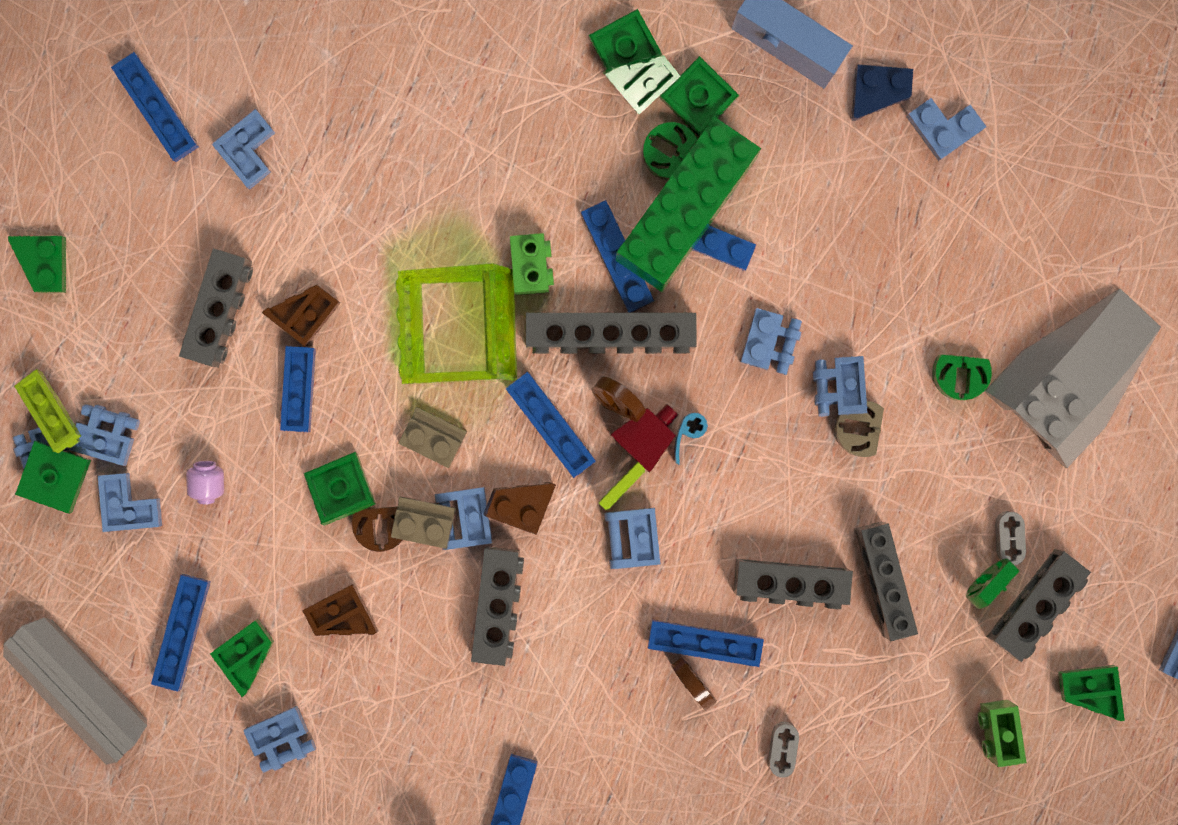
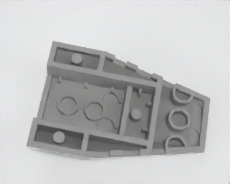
[984,289,1161,468]

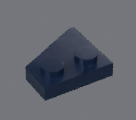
[852,64,914,121]

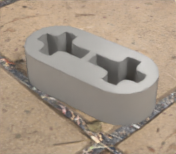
[995,511,1026,565]
[768,721,799,778]

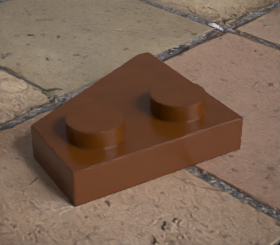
[262,285,341,347]
[483,482,556,535]
[302,584,379,636]

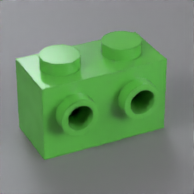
[510,233,554,295]
[978,700,1027,767]

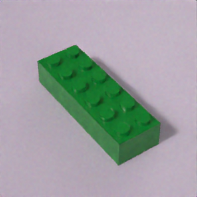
[616,117,761,292]

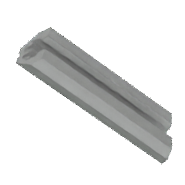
[3,618,147,765]

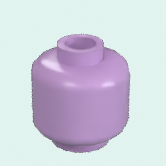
[186,461,224,504]

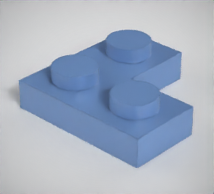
[906,98,986,161]
[212,109,275,189]
[98,473,162,532]

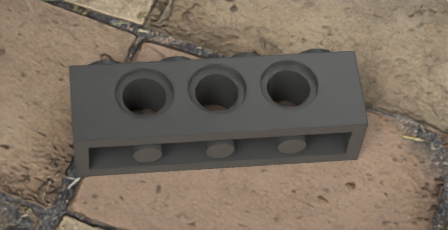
[179,248,253,368]
[855,521,918,641]
[471,546,524,666]
[987,549,1091,662]
[734,559,853,609]

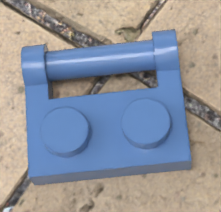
[435,487,493,550]
[604,508,661,569]

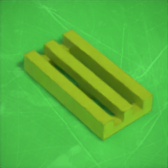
[599,462,645,510]

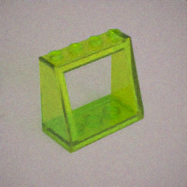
[395,263,517,385]

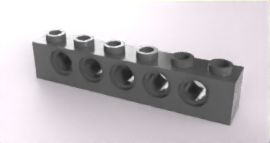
[526,313,697,354]

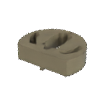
[834,401,884,457]

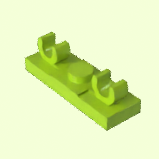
[14,369,81,453]

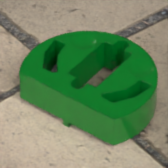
[643,122,697,180]
[932,355,992,401]
[966,558,1020,609]

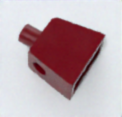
[611,404,679,473]

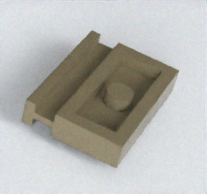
[398,407,467,468]
[391,496,456,549]

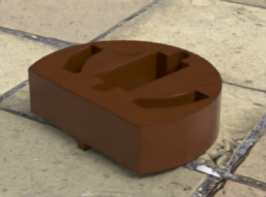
[592,377,646,422]
[352,506,403,552]
[671,657,717,711]

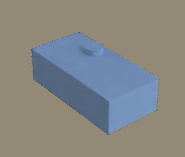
[731,0,853,89]

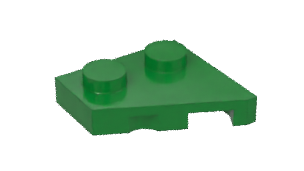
[210,619,274,697]

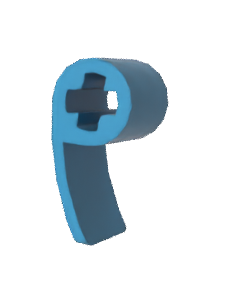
[674,413,708,465]

